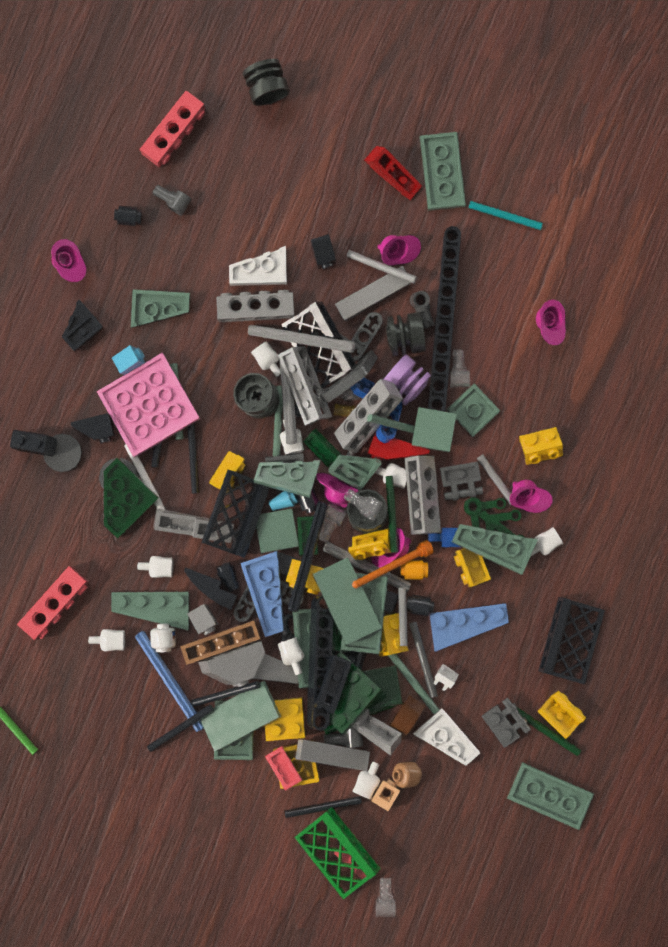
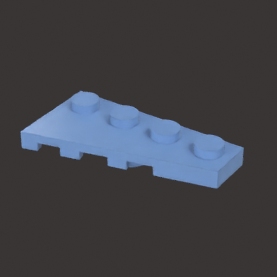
[240,551,284,637]
[429,604,509,652]

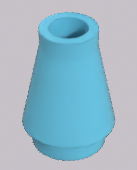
[269,491,299,511]

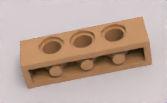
[180,621,261,665]

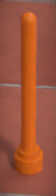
[352,540,433,588]

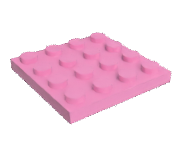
[97,353,200,458]

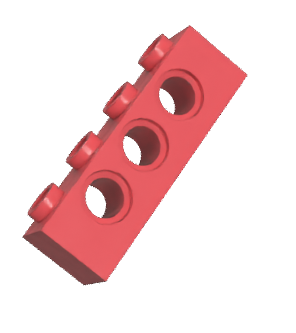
[140,91,205,168]
[17,566,88,640]

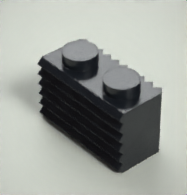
[10,430,57,457]

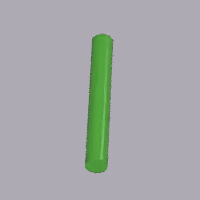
[0,706,38,755]

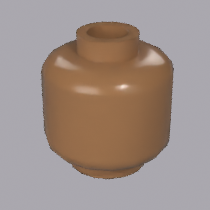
[392,762,422,788]

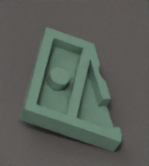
[329,455,382,490]

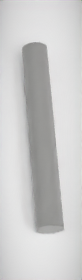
[477,454,512,505]
[398,587,408,646]

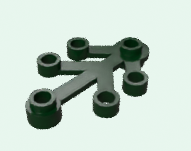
[464,497,525,537]

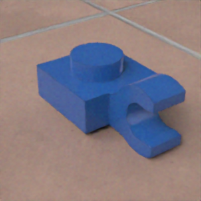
[428,528,461,547]

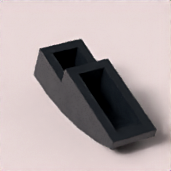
[184,567,238,610]

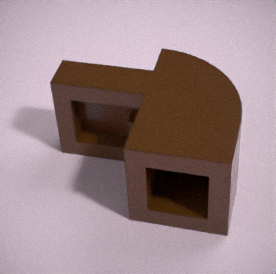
[388,695,425,741]

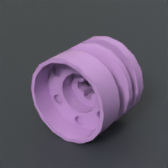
[384,354,431,406]

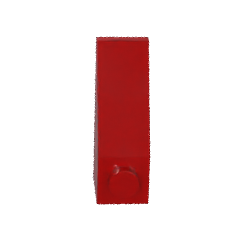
[364,146,422,200]
[368,431,430,461]

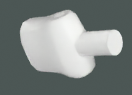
[251,341,281,377]
[280,420,304,455]
[375,463,407,489]
[530,527,563,557]
[137,556,174,578]
[88,629,125,651]
[277,637,304,675]
[353,762,380,800]

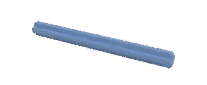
[135,631,204,732]

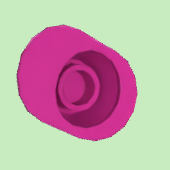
[378,235,421,265]
[51,239,86,282]
[536,300,566,345]
[316,473,358,508]
[510,480,552,513]
[371,527,411,568]

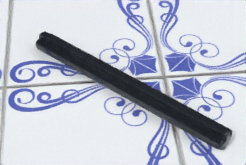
[288,502,328,612]

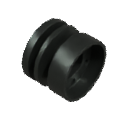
[242,59,290,106]
[386,312,426,356]
[233,373,280,419]
[347,489,388,534]

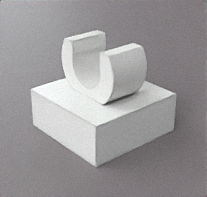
[434,664,459,691]

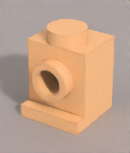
[371,779,400,811]

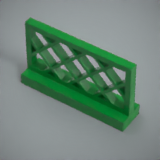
[294,807,381,899]

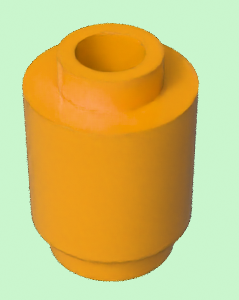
[400,560,428,580]

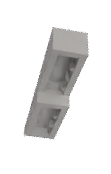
[335,266,411,321]
[153,508,234,543]
[351,709,402,756]
[295,740,370,771]

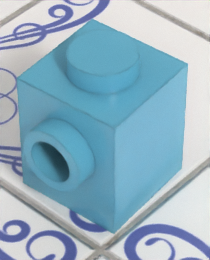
[112,345,145,375]

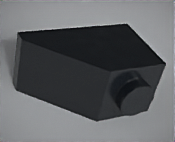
[311,234,336,270]
[70,413,115,444]

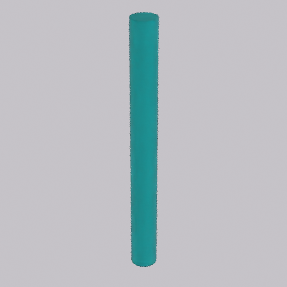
[468,201,543,230]

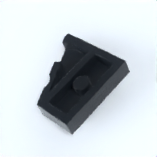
[62,299,104,352]

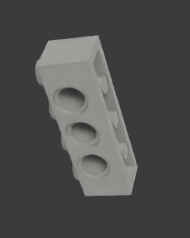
[216,290,294,322]
[334,379,403,453]
[405,456,441,535]

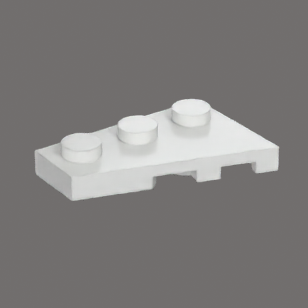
[229,246,287,286]
[413,708,480,766]

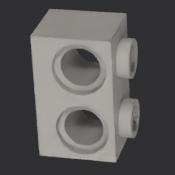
[187,604,218,635]

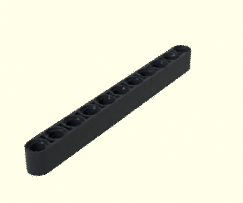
[428,226,461,412]

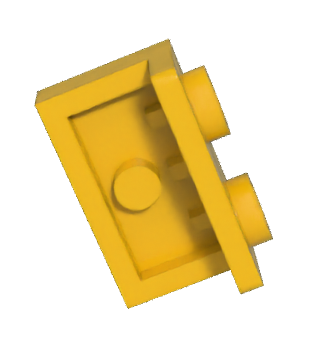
[519,427,563,465]
[209,451,246,490]
[348,529,391,560]
[454,548,491,588]
[286,559,324,595]
[379,613,408,657]
[538,691,586,739]

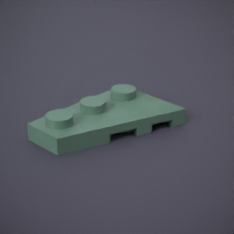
[131,290,190,328]
[254,460,320,498]

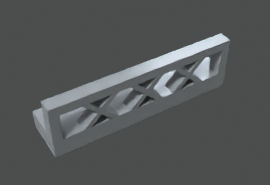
[278,346,332,426]

